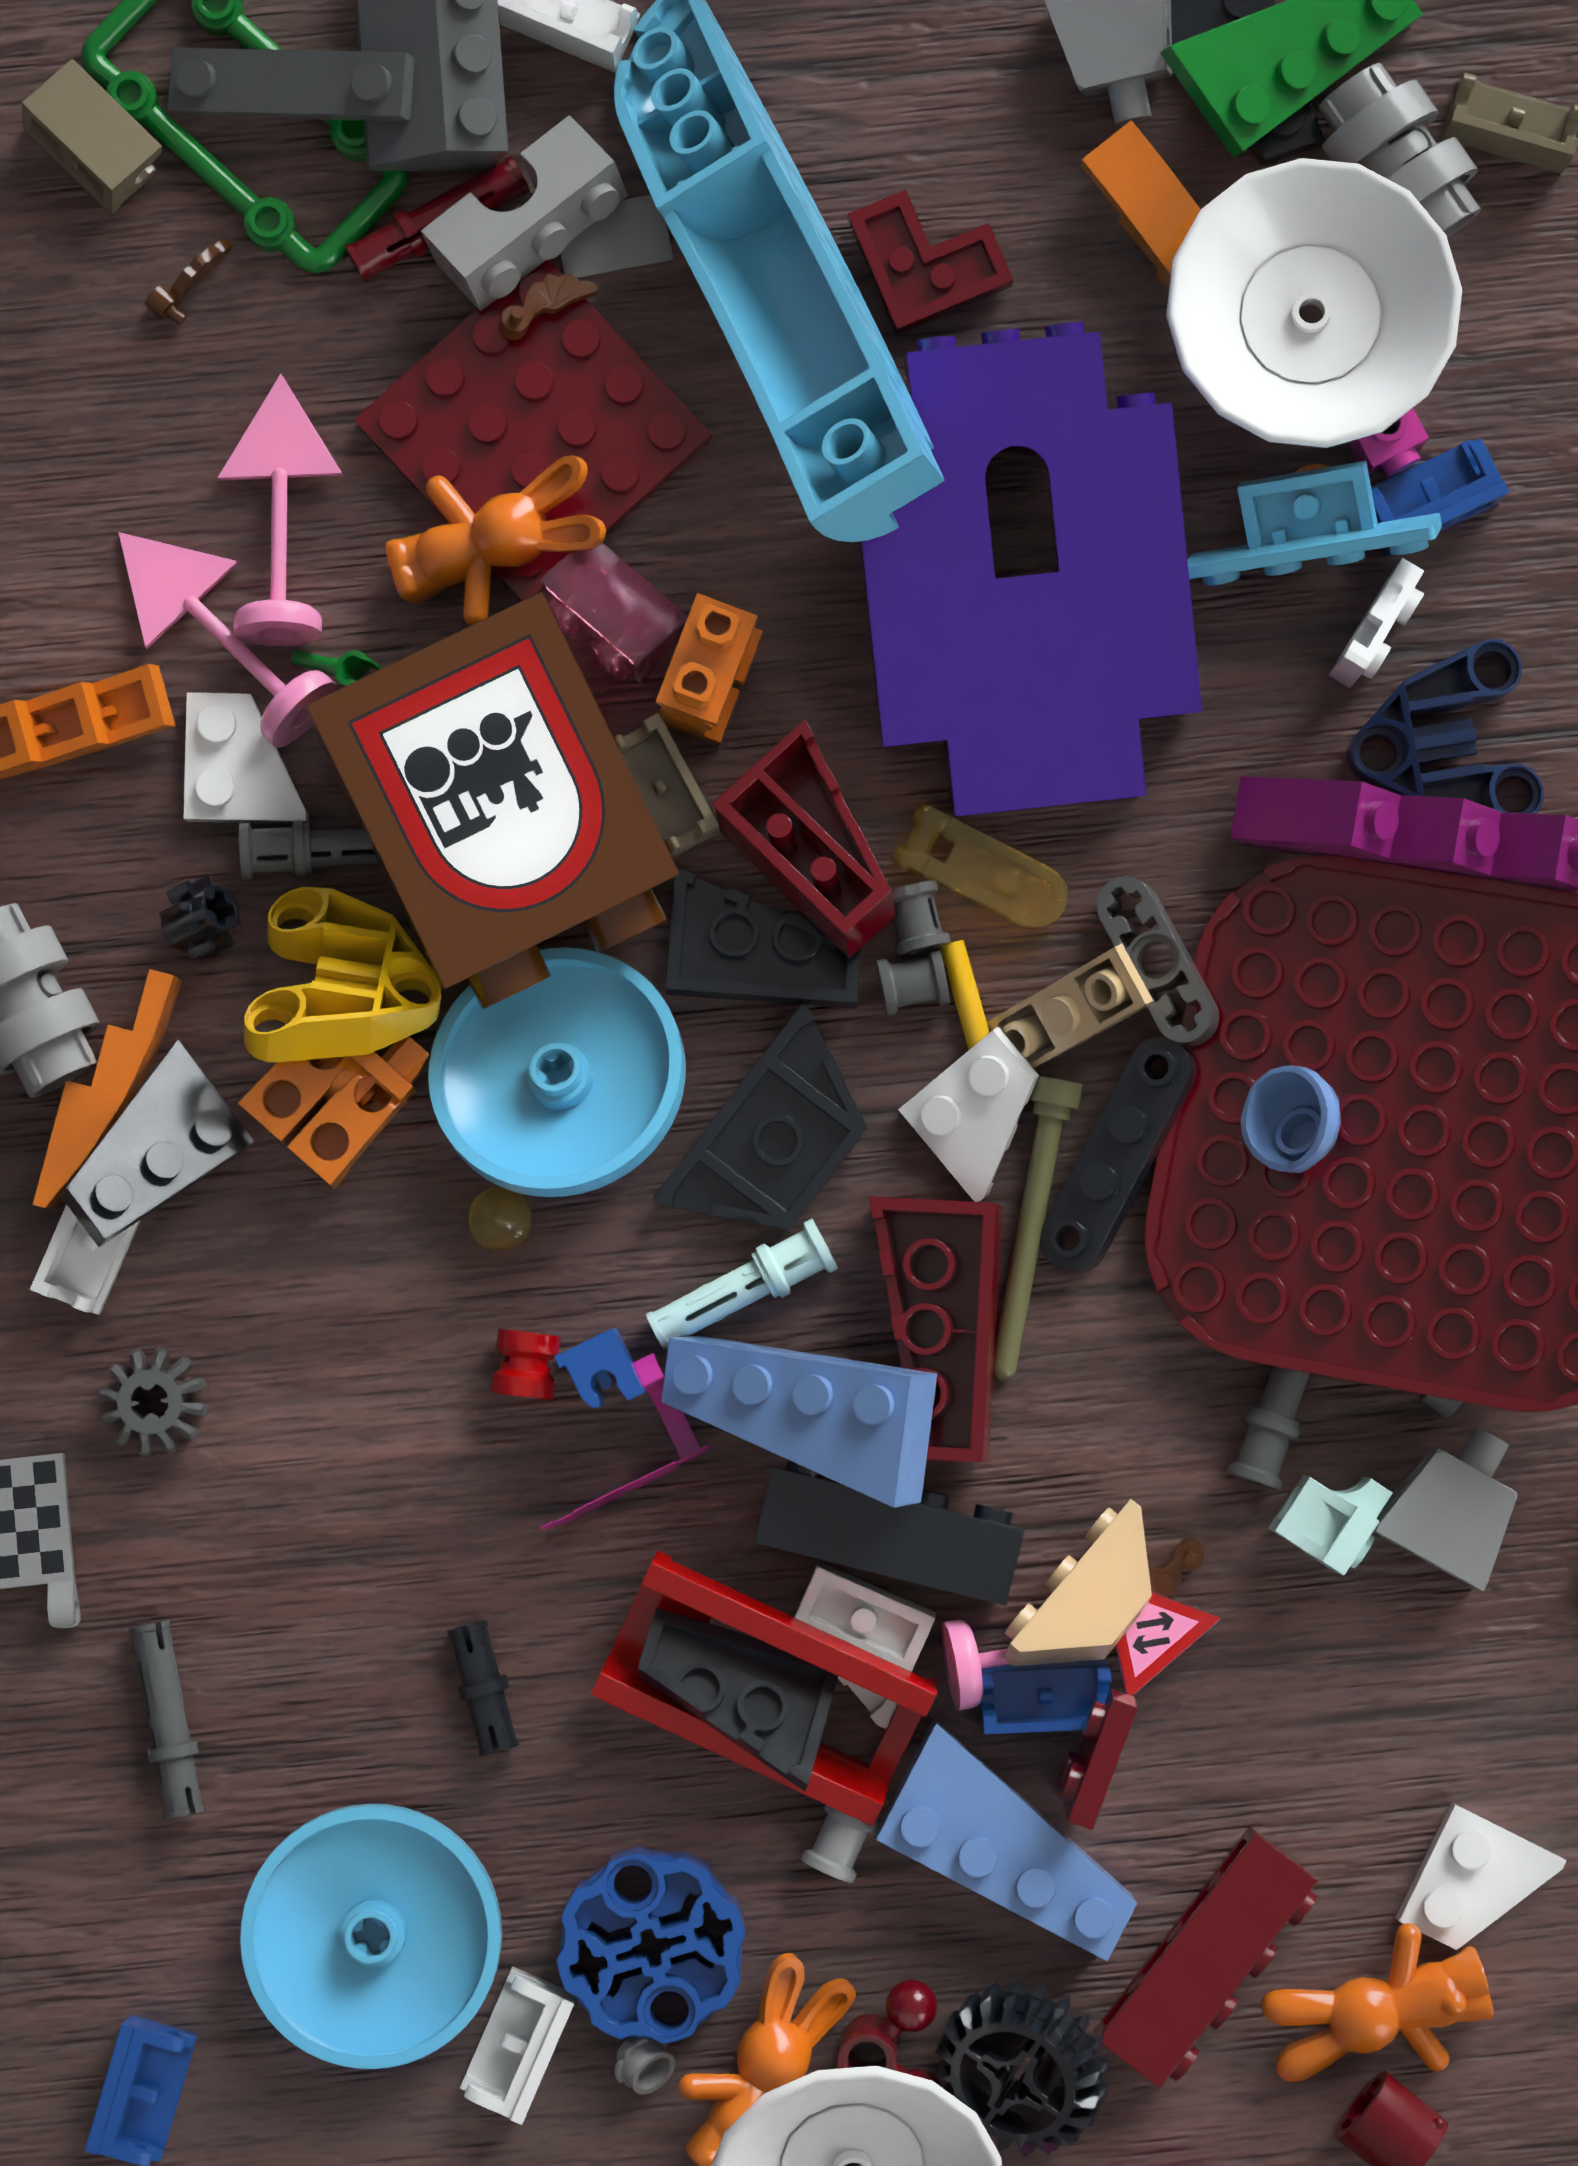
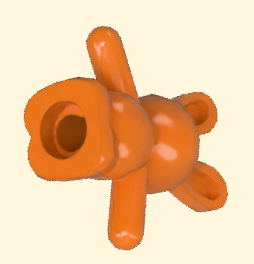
[385,455,606,626]
[1261,1923,1494,2082]
[678,1953,856,2166]

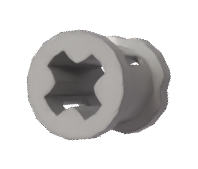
[801,1804,879,1883]

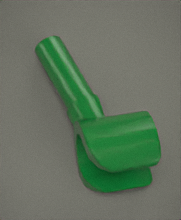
[291,649,383,686]

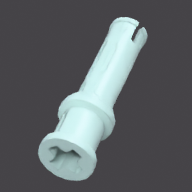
[646,1219,838,1350]

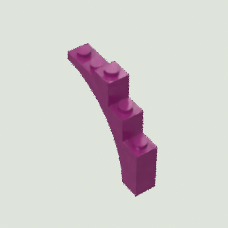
[1230,776,1578,893]

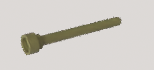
[993,1076,1083,1381]

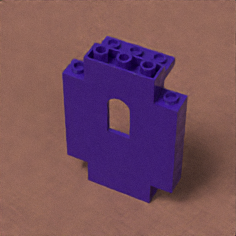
[859,322,1202,817]

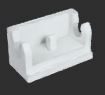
[498,0,640,73]
[30,1204,141,1315]
[460,1966,576,2125]

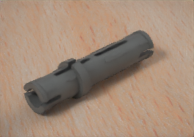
[129,1620,205,1819]

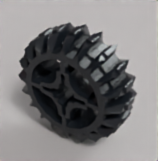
[934,1979,1110,2157]

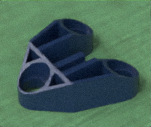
[1347,638,1544,814]

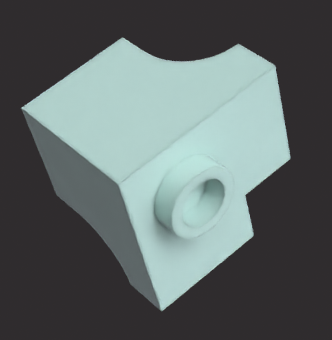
[1268,1475,1393,1576]

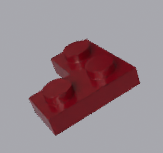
[847,190,1014,335]
[1056,1688,1138,1830]

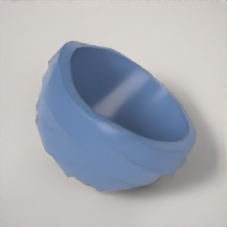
[1240,1065,1341,1173]

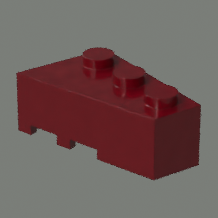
[712,719,896,959]

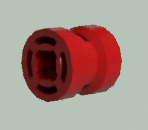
[490,1328,561,1400]

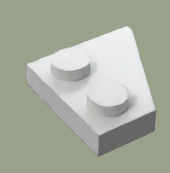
[1329,558,1424,688]
[1395,1802,1566,1950]

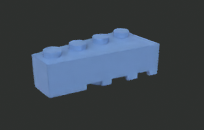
[661,1336,937,1508]
[875,1717,1137,1962]

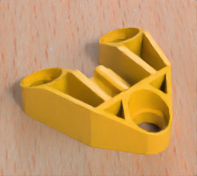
[244,887,441,1062]

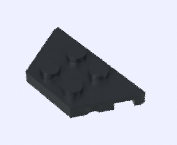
[652,1004,868,1230]

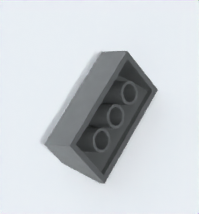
[355,0,508,172]

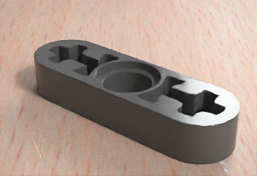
[1097,876,1219,1046]

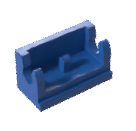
[1371,438,1510,557]
[554,1328,647,1408]
[980,1658,1111,1734]
[85,2015,198,2166]

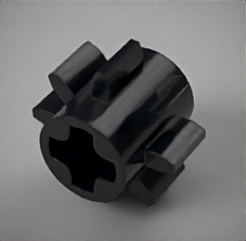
[159,876,241,960]

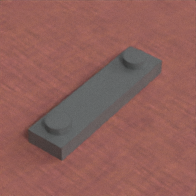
[167,48,415,122]

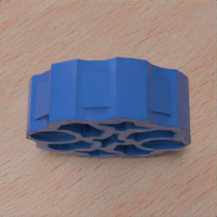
[556,1846,746,2044]

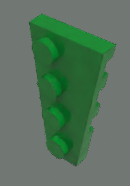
[1160,0,1423,158]

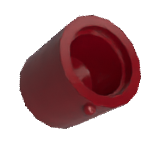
[1334,2071,1448,2166]

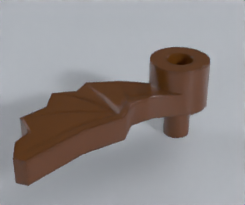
[144,238,233,325]
[499,273,598,340]
[1148,1538,1205,1597]

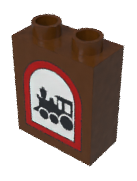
[305,592,680,1009]

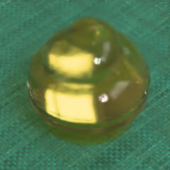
[468,1187,532,1251]

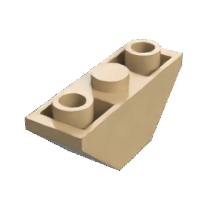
[987,944,1153,1069]
[1004,1499,1152,1666]

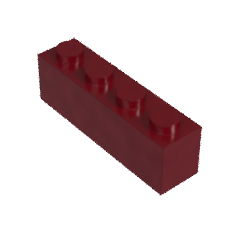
[1093,1826,1318,2089]

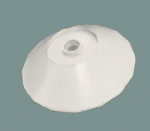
[1166,158,1462,448]
[711,2066,1002,2166]

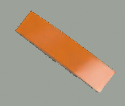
[1080,120,1201,292]
[0,664,176,780]
[33,969,183,1210]

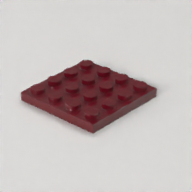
[354,260,712,602]

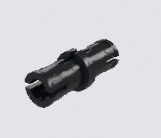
[447,1620,520,1756]

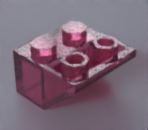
[540,543,688,684]

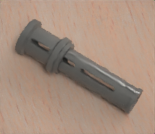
[239,820,379,880]
[1226,1366,1310,1491]

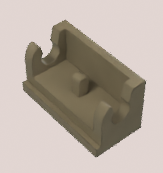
[22,59,162,215]
[1441,72,1578,174]
[614,713,720,858]

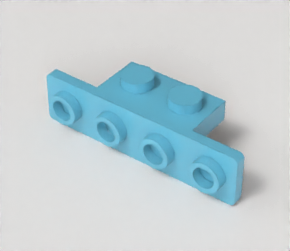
[1187,461,1442,586]

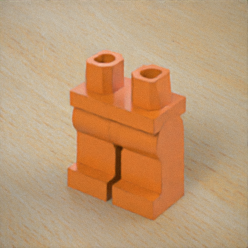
[656,593,763,746]
[238,1036,430,1189]

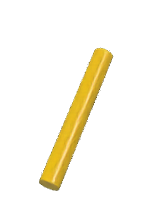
[939,940,990,1051]

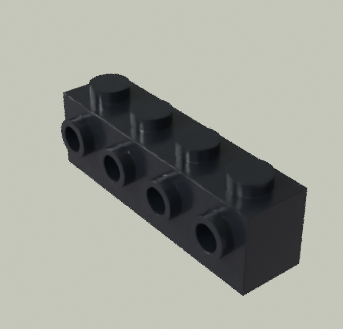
[754,1460,1025,1606]

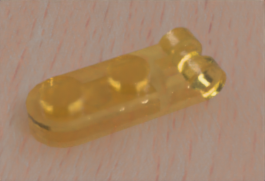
[891,803,1068,930]

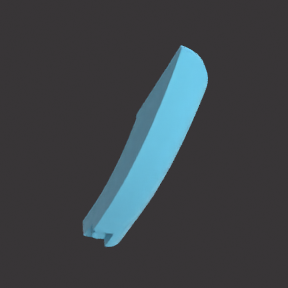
[614,0,945,542]

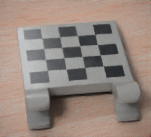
[0,1453,81,1629]

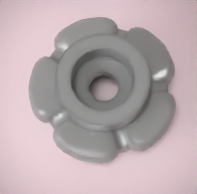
[614,2037,676,2095]

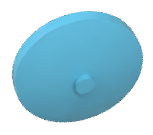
[428,947,686,1197]
[240,1804,502,2069]

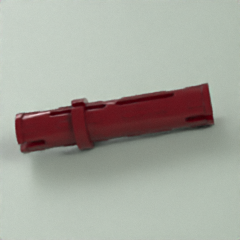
[344,156,530,282]

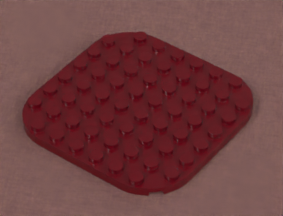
[1145,855,1578,1413]

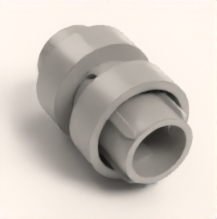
[1318,63,1481,239]
[0,903,100,1098]

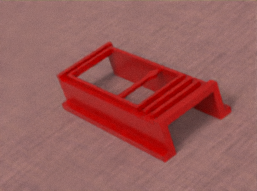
[590,1550,938,1826]

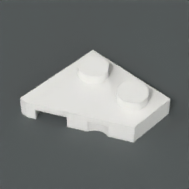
[183,693,309,824]
[898,1027,1039,1202]
[794,1561,936,1729]

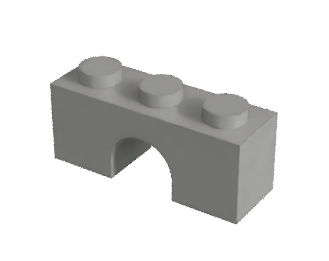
[421,115,628,311]

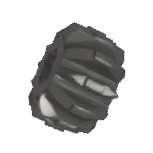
[98,1347,209,1456]

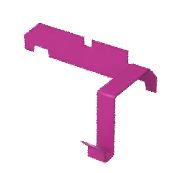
[540,1353,710,1530]

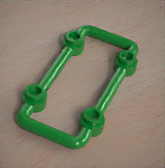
[81,0,408,273]

